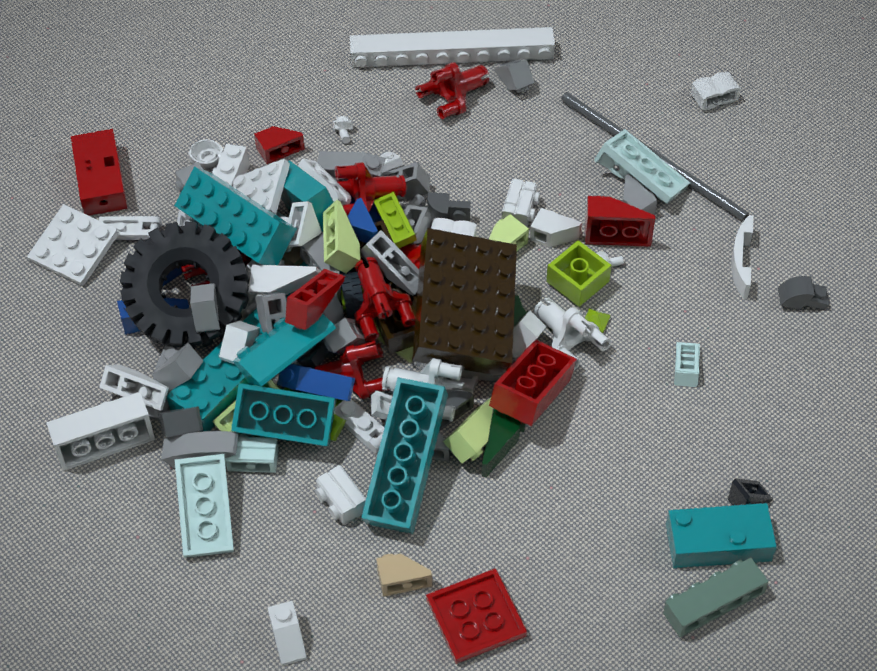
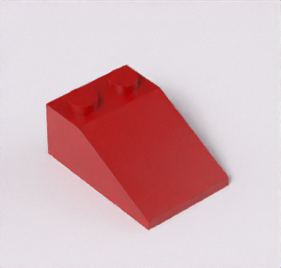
[585,196,655,247]

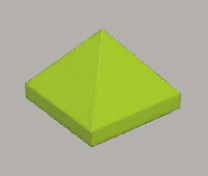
[585,308,611,333]

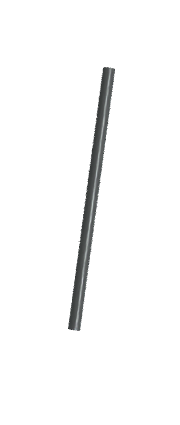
[561,92,749,222]

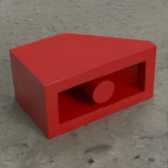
[254,126,305,164]

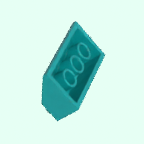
[233,313,336,387]

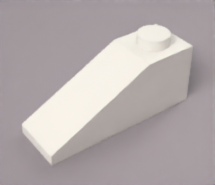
[248,265,321,296]
[99,364,169,411]

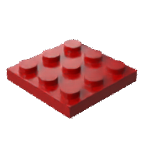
[426,568,527,664]

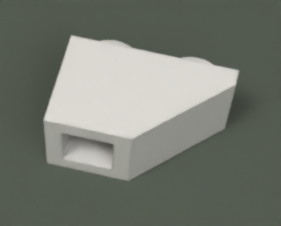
[530,208,582,247]

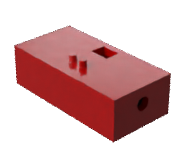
[71,129,128,216]

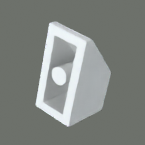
[267,601,307,666]

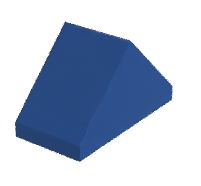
[347,198,378,243]

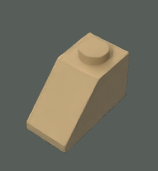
[376,553,432,597]

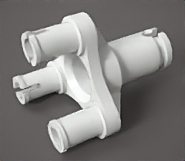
[534,298,611,370]
[382,358,465,421]

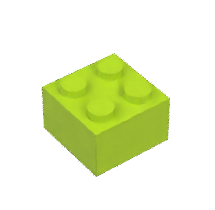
[546,240,612,307]

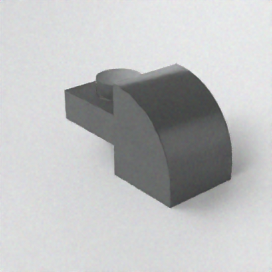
[428,192,471,222]
[778,276,829,310]

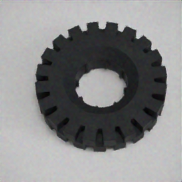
[120,221,249,350]

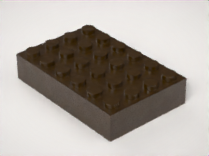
[412,228,517,376]

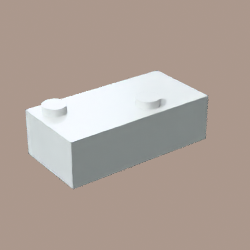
[46,392,155,471]

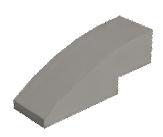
[161,431,239,468]

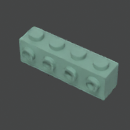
[663,558,769,638]

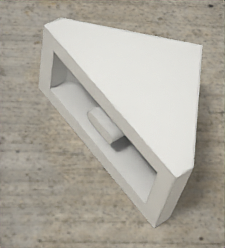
[288,201,322,247]
[512,311,546,359]
[219,321,261,364]

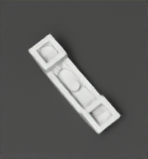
[731,215,754,299]

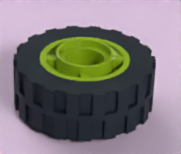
[340,271,364,320]

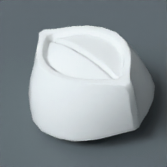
[188,140,224,169]

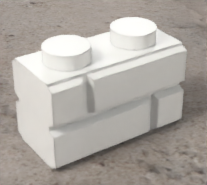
[502,178,540,227]
[315,465,366,525]

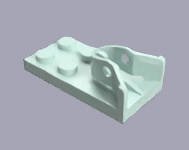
[595,129,690,204]
[175,454,234,558]

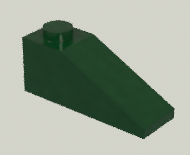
[482,409,526,477]

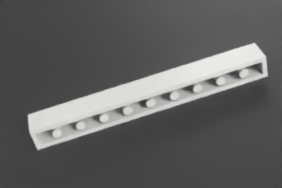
[350,27,555,68]

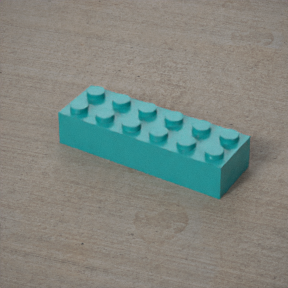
[174,166,297,265]
[361,377,448,534]

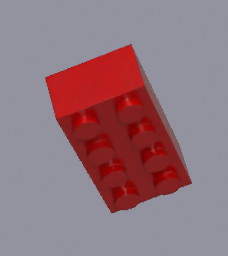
[489,340,577,426]

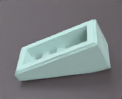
[674,342,700,387]

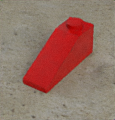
[285,269,345,330]

